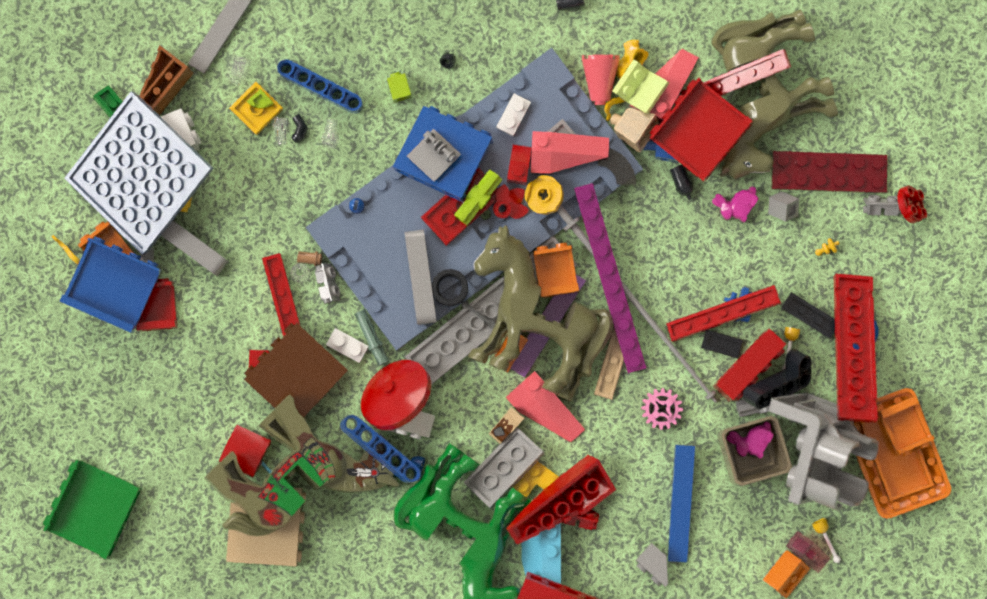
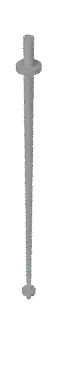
[557,205,717,403]

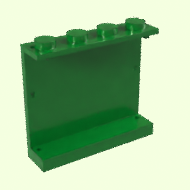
[43,459,142,559]

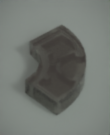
[598,148,636,185]

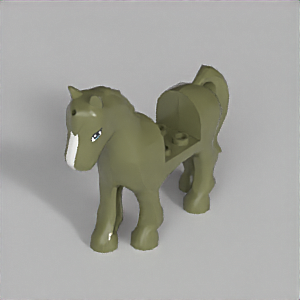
[711,9,838,179]
[468,226,613,402]

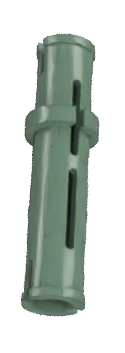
[354,309,389,366]

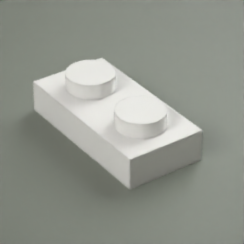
[496,94,531,136]
[326,328,369,363]

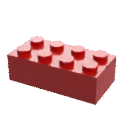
[713,328,786,402]

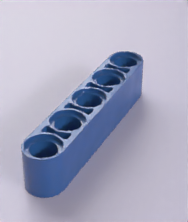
[277,59,363,114]
[340,415,421,483]

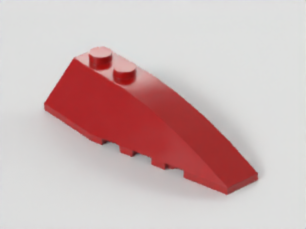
[506,455,616,544]

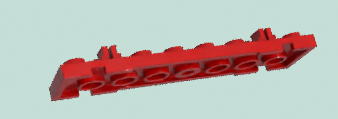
[833,273,878,423]

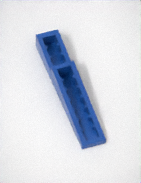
[668,445,695,562]

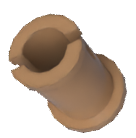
[297,251,322,266]

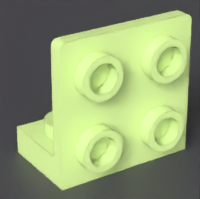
[612,60,669,114]

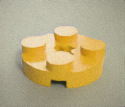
[525,175,564,215]

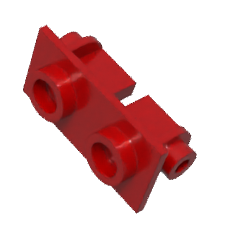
[562,509,599,531]

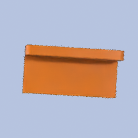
[763,550,810,599]

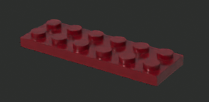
[771,151,887,193]

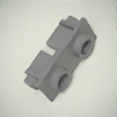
[863,195,902,216]
[315,263,340,304]

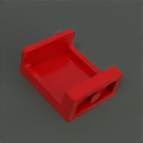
[136,278,178,332]

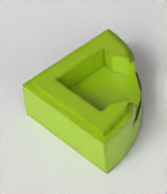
[247,89,274,109]

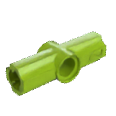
[454,170,503,225]

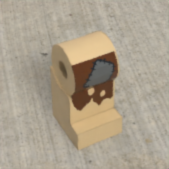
[489,407,524,444]

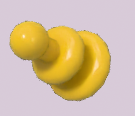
[815,238,840,256]

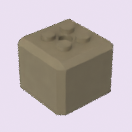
[717,416,792,486]

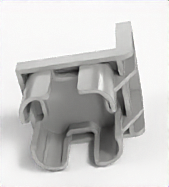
[768,393,879,511]

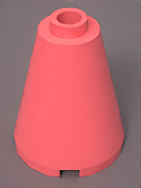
[582,54,620,105]

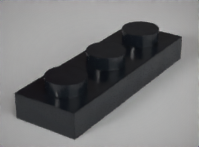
[780,292,835,339]

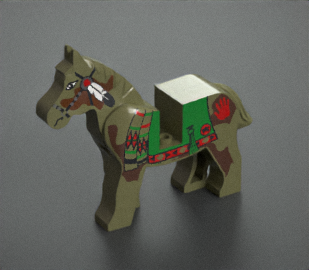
[204,394,399,536]

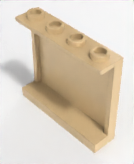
[226,488,306,566]

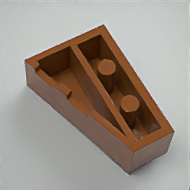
[139,45,194,116]

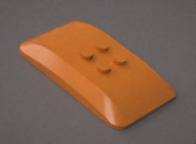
[853,388,951,519]

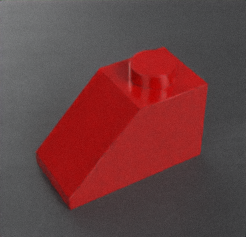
[507,144,532,185]

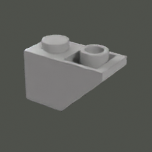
[636,543,668,587]

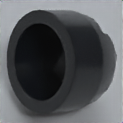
[439,52,456,69]

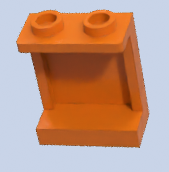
[78,221,135,255]
[533,243,579,298]
[878,396,935,456]

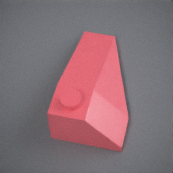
[531,131,609,174]
[506,371,585,442]

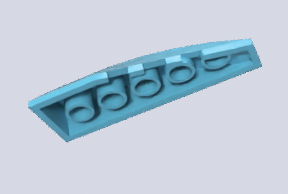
[522,523,561,584]

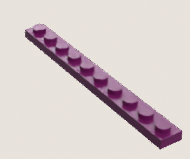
[574,183,646,373]

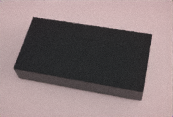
[701,330,743,359]

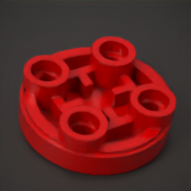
[897,185,928,224]

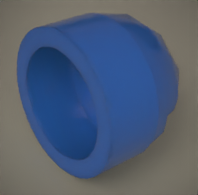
[349,198,364,214]
[410,456,425,472]

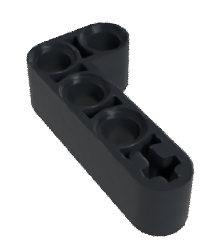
[742,349,812,409]

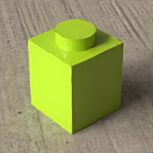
[387,72,412,103]

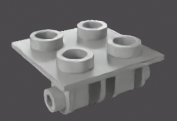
[407,129,461,182]

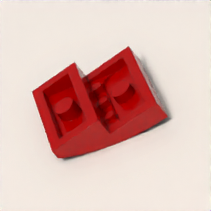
[219,425,271,478]

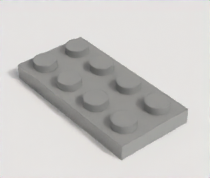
[463,427,545,510]

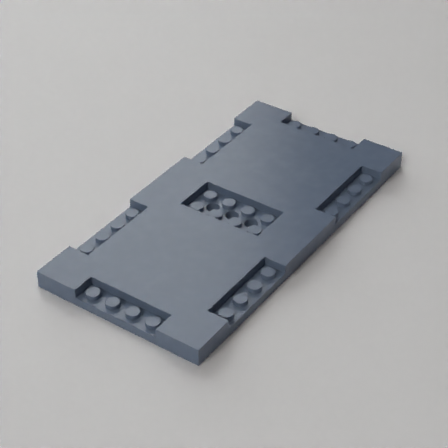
[306,48,643,351]

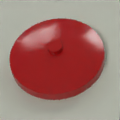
[361,360,431,430]

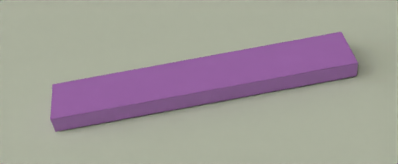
[510,275,586,378]

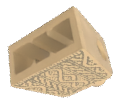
[610,108,660,153]

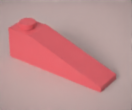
[630,49,699,123]

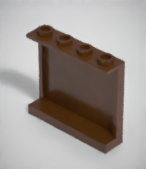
[244,322,348,418]

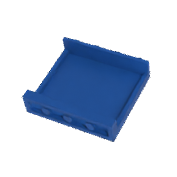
[393,106,494,203]
[60,237,162,334]

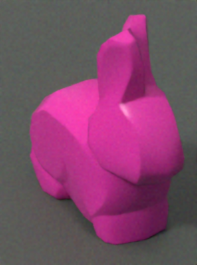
[712,186,759,223]
[726,421,774,459]

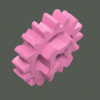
[641,388,683,430]

